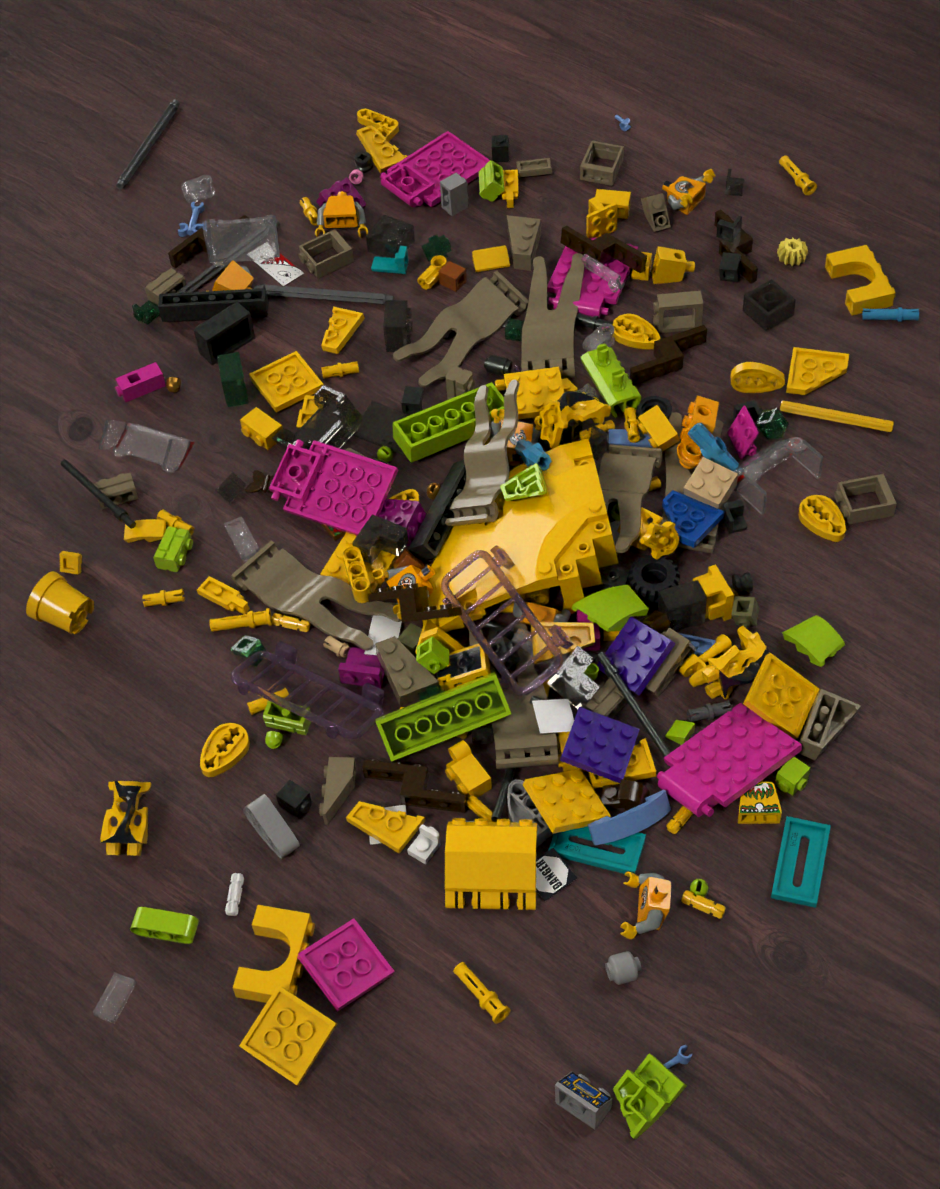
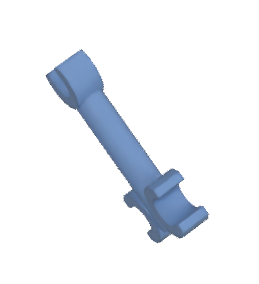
[178,202,205,237]

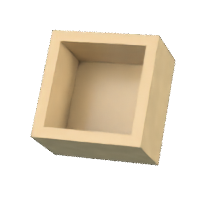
[684,457,738,510]

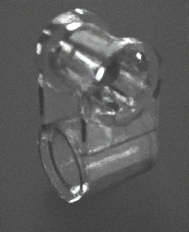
[181,175,215,203]
[582,323,615,352]

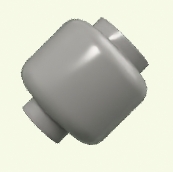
[605,951,641,985]

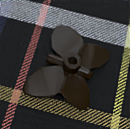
[245,470,275,494]

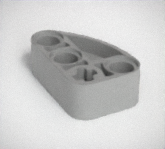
[507,779,554,848]
[243,794,300,859]

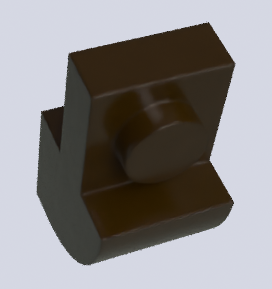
[640,611,670,634]
[601,780,650,811]

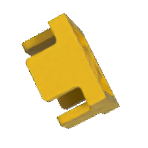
[692,564,734,621]

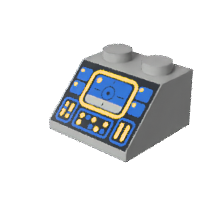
[555,1072,612,1130]

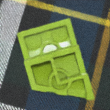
[500,463,547,501]
[572,585,649,632]
[782,615,845,667]
[613,1053,687,1139]

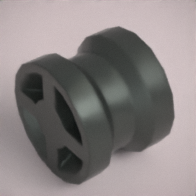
[354,152,372,173]
[732,572,753,594]

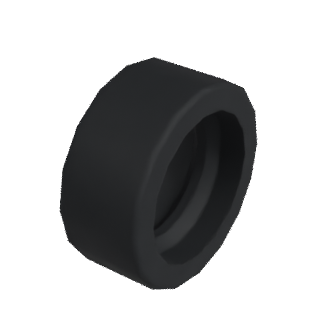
[637,396,672,424]

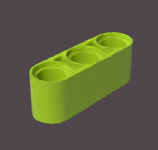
[130,907,199,944]

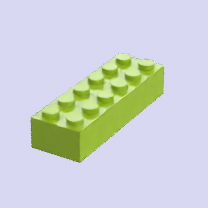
[393,382,504,463]
[375,672,511,762]

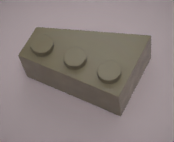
[507,215,541,271]
[645,628,697,697]
[375,636,439,706]
[799,689,861,760]

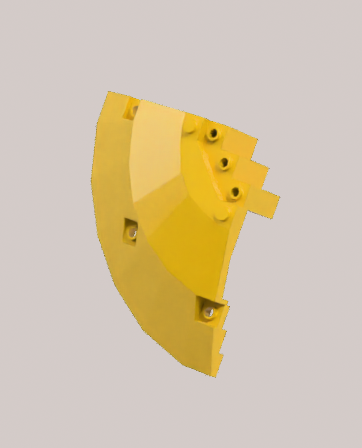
[422,439,618,632]

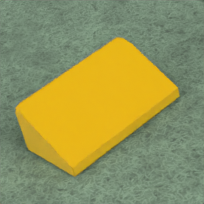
[472,245,510,272]

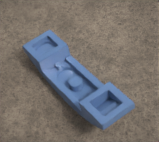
[588,790,671,845]

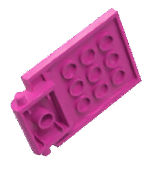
[380,131,491,207]
[547,238,638,318]
[269,439,398,539]
[657,703,802,817]

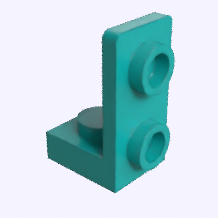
[371,246,409,274]

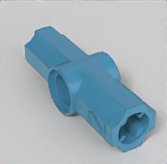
[688,423,739,472]
[515,439,552,471]

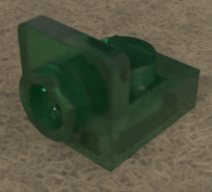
[132,300,160,325]
[505,319,524,341]
[231,635,268,667]

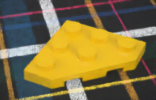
[786,347,849,395]

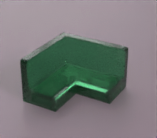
[217,352,249,407]

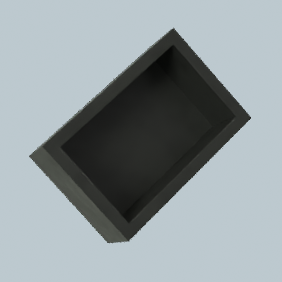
[194,302,255,366]

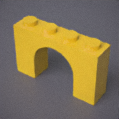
[825,245,896,316]
[233,905,315,1003]

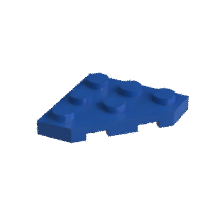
[662,490,724,548]

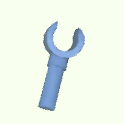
[615,115,631,131]
[663,1045,693,1069]

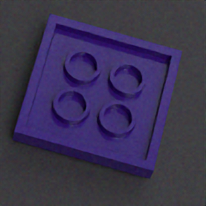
[597,617,675,696]
[560,707,640,783]

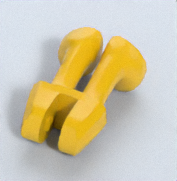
[679,634,745,688]

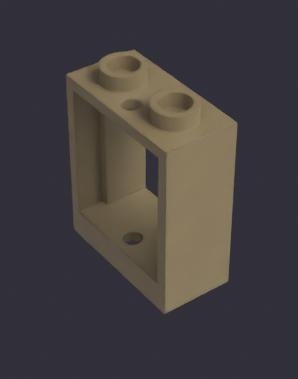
[580,141,624,186]
[298,229,354,278]
[653,291,703,333]
[834,474,897,525]

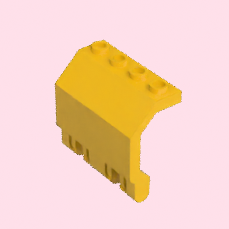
[445,818,537,910]

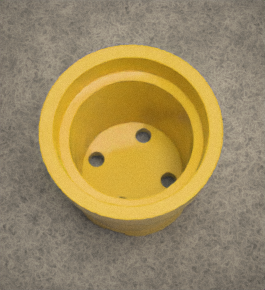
[26,571,94,634]

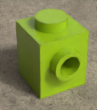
[416,637,449,674]
[775,757,810,796]

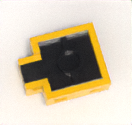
[437,642,491,692]

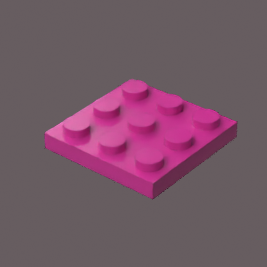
[297,918,395,1012]

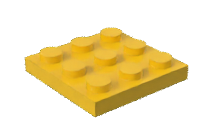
[249,351,324,413]
[504,367,564,419]
[320,532,400,593]
[743,653,819,739]
[523,769,611,833]
[239,985,337,1086]

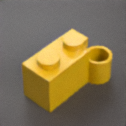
[445,740,492,798]

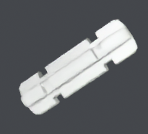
[225,873,244,916]

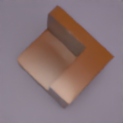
[438,261,467,292]
[393,549,425,570]

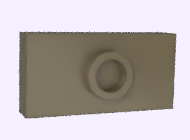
[516,158,552,177]

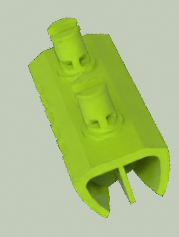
[581,344,641,418]

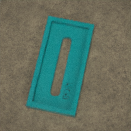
[771,816,831,908]
[549,826,646,874]

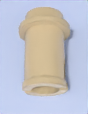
[323,636,350,658]

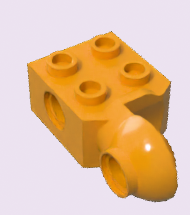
[677,395,719,469]

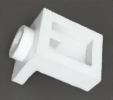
[407,824,441,864]

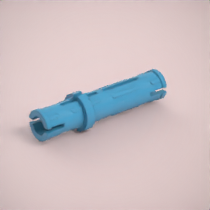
[862,307,919,322]

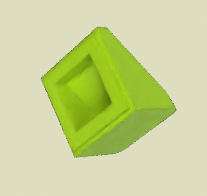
[665,720,695,745]

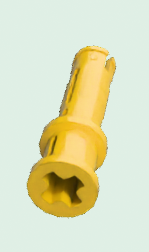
[779,155,817,195]
[209,608,272,632]
[453,962,511,1024]

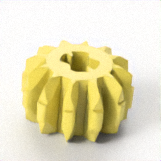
[777,237,808,266]

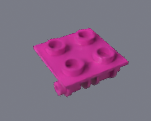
[727,405,759,460]

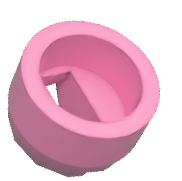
[349,169,363,184]

